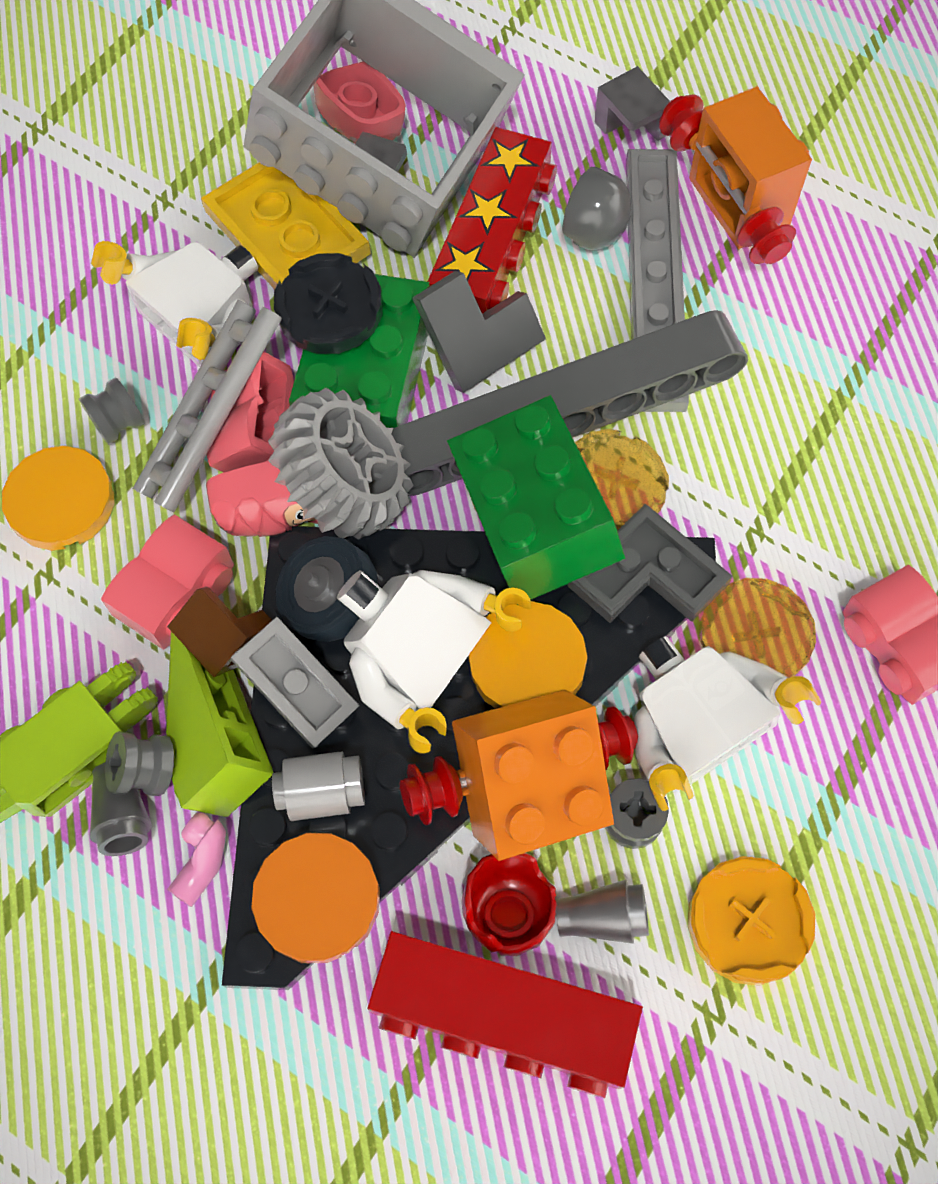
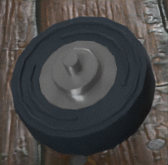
[276,536,378,642]

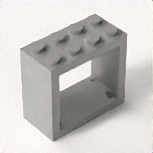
[243,0,525,258]

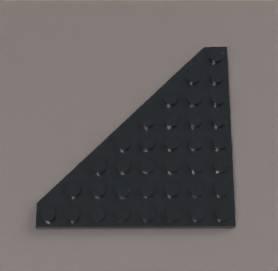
[221,526,716,990]

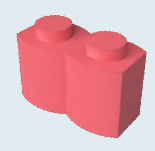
[206,352,294,473]
[101,514,234,650]
[842,565,938,705]

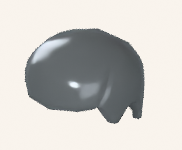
[562,167,631,251]

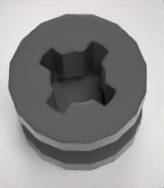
[79,377,145,445]
[105,731,174,796]
[605,778,669,849]

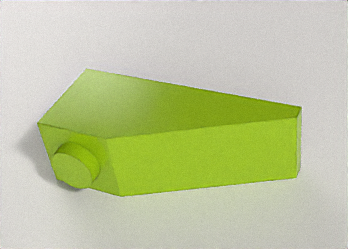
[166,632,273,817]

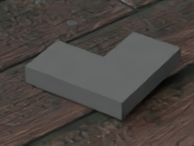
[412,271,546,393]
[567,503,733,623]

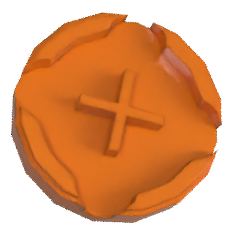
[252,833,380,963]

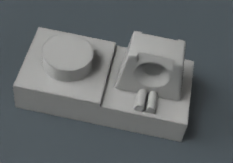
[230,617,359,748]

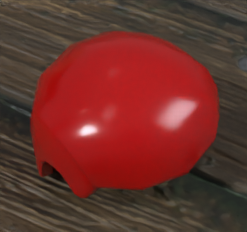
[461,853,557,956]

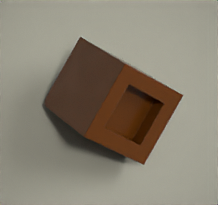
[167,587,272,678]

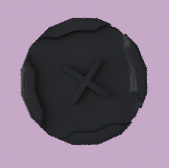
[274,253,383,354]

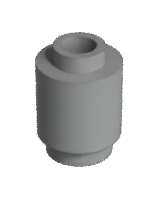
[272,751,365,821]

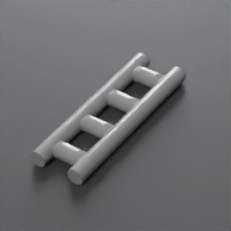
[132,300,282,513]

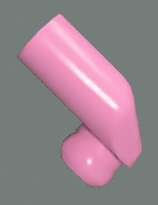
[167,812,226,907]

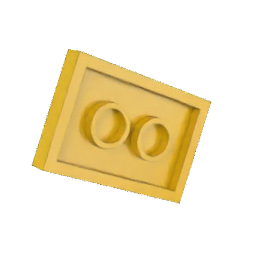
[201,162,371,290]

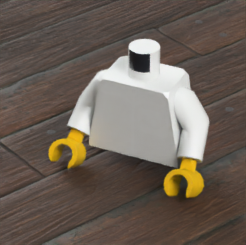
[91,241,258,367]
[337,570,531,753]
[634,636,821,811]

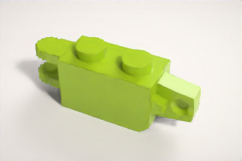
[0,662,158,823]

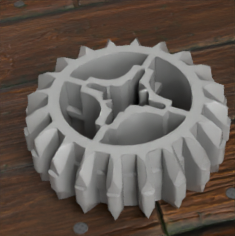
[268,388,414,540]

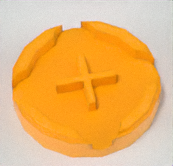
[2,446,115,551]
[468,601,587,709]
[688,856,815,986]

